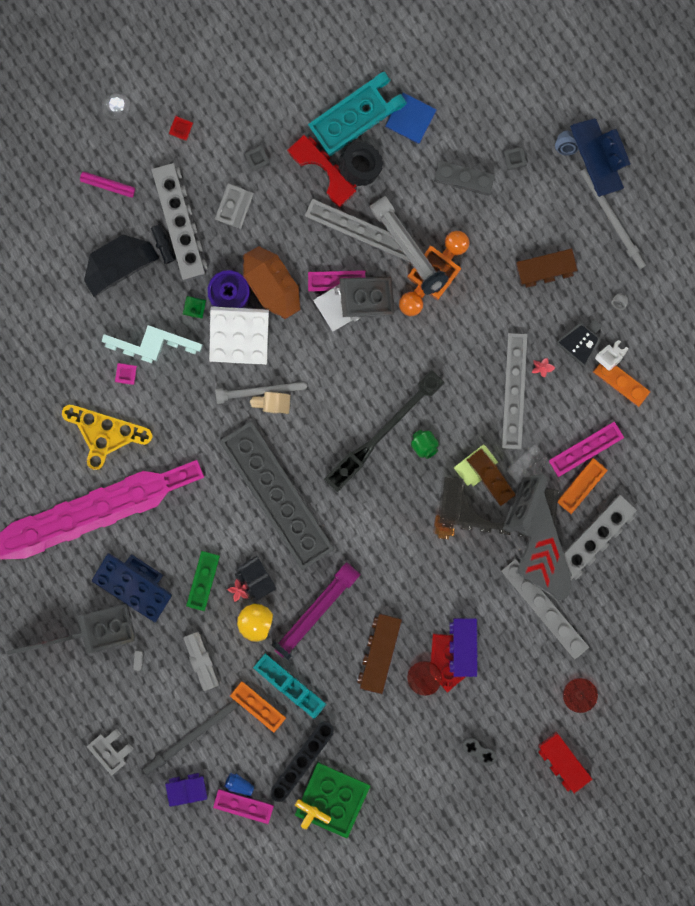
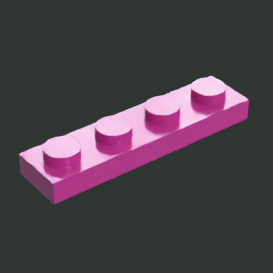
[548,421,624,477]

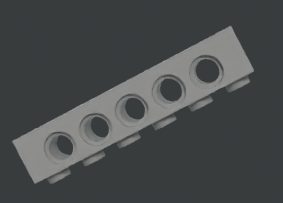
[151,163,208,281]
[563,495,637,580]

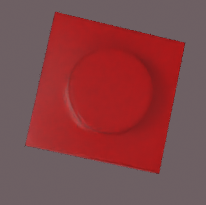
[169,116,194,142]

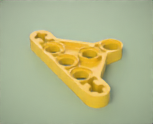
[62,405,153,470]

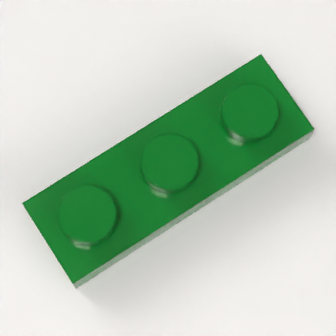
[186,551,220,612]

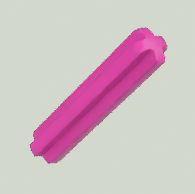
[80,172,135,198]

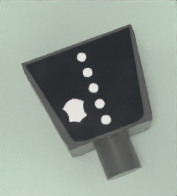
[556,319,602,367]

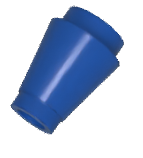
[224,773,254,796]

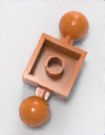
[399,231,469,316]

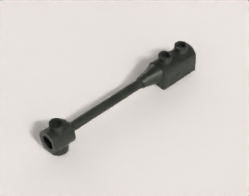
[324,370,445,493]

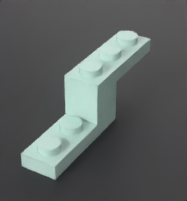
[101,325,203,363]

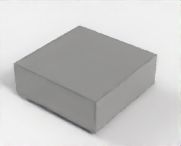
[133,650,144,671]

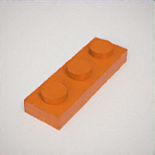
[593,363,650,407]
[230,681,286,733]

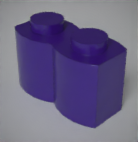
[165,773,208,807]

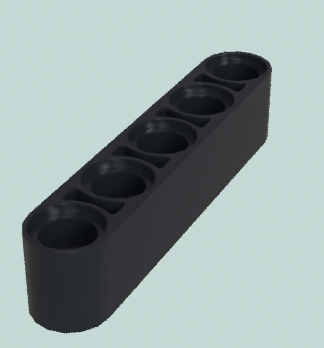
[270,721,334,802]

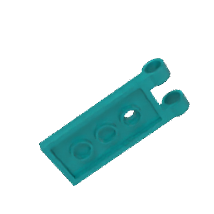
[308,72,407,156]

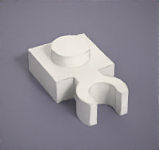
[595,340,628,371]

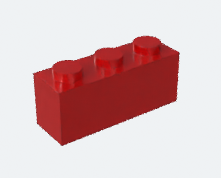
[538,732,592,794]

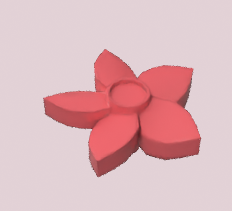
[532,358,555,377]
[227,579,249,602]

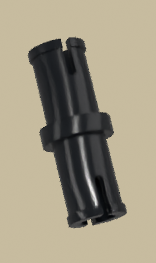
[151,224,176,264]

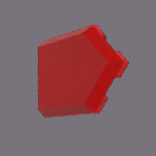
[430,634,465,693]

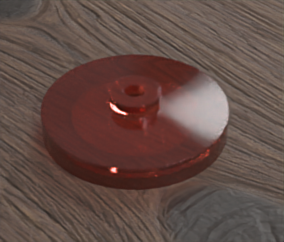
[407,661,442,696]
[563,678,598,713]

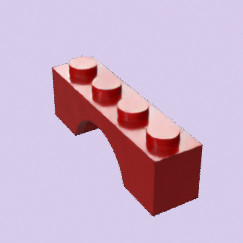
[287,135,357,208]

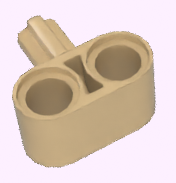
[250,392,290,414]

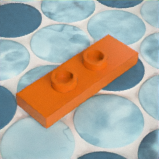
[557,458,608,514]

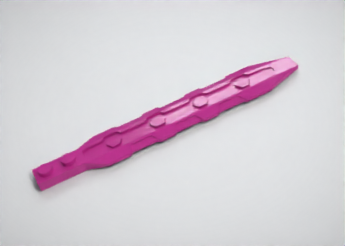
[0,460,205,559]

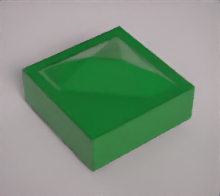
[183,296,206,319]

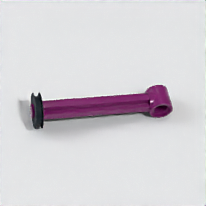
[269,562,361,661]

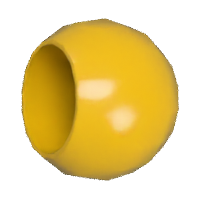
[237,604,273,642]

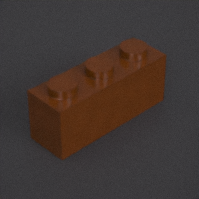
[515,248,578,288]
[466,448,516,506]

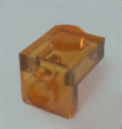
[433,515,455,540]

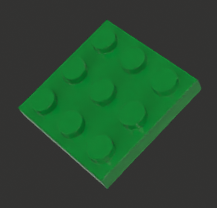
[295,762,371,839]

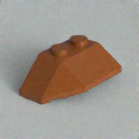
[243,246,300,319]

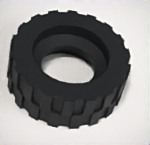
[338,141,383,186]

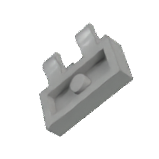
[87,728,134,776]

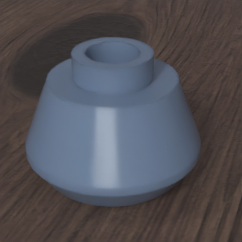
[555,131,579,156]

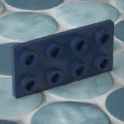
[570,118,631,197]
[92,553,172,622]

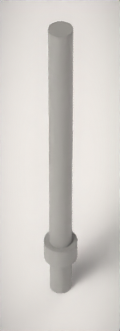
[580,168,646,269]

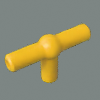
[295,799,331,829]

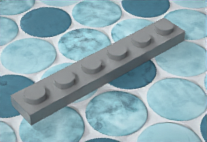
[305,199,418,262]
[502,333,527,449]
[501,559,589,660]

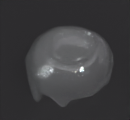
[101,91,131,122]

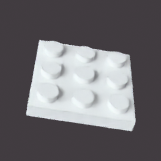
[209,307,269,365]

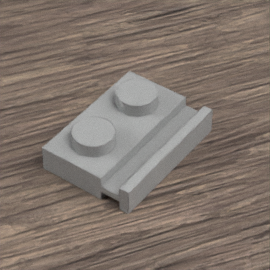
[215,184,254,230]

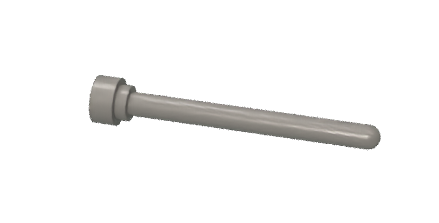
[215,382,307,404]

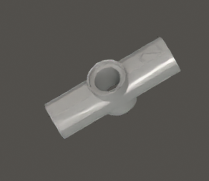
[183,631,219,691]

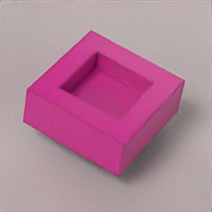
[115,363,137,385]

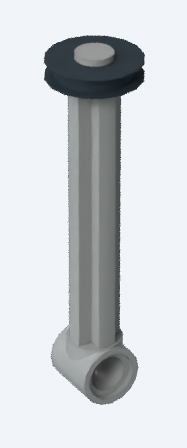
[369,196,448,295]

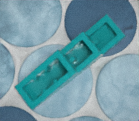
[253,653,327,719]

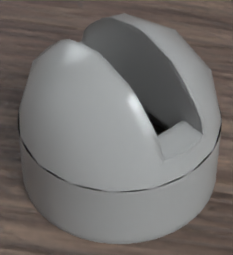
[611,293,628,310]

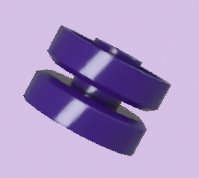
[207,270,250,308]

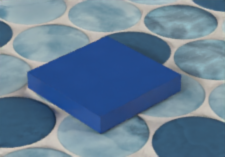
[385,93,437,144]

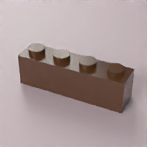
[357,613,402,694]

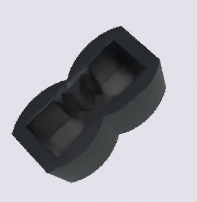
[235,556,276,602]

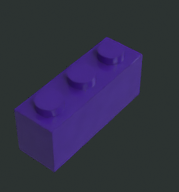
[449,618,477,677]

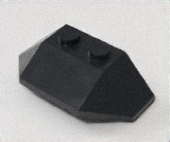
[84,235,160,297]

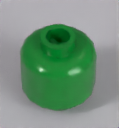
[411,430,439,459]

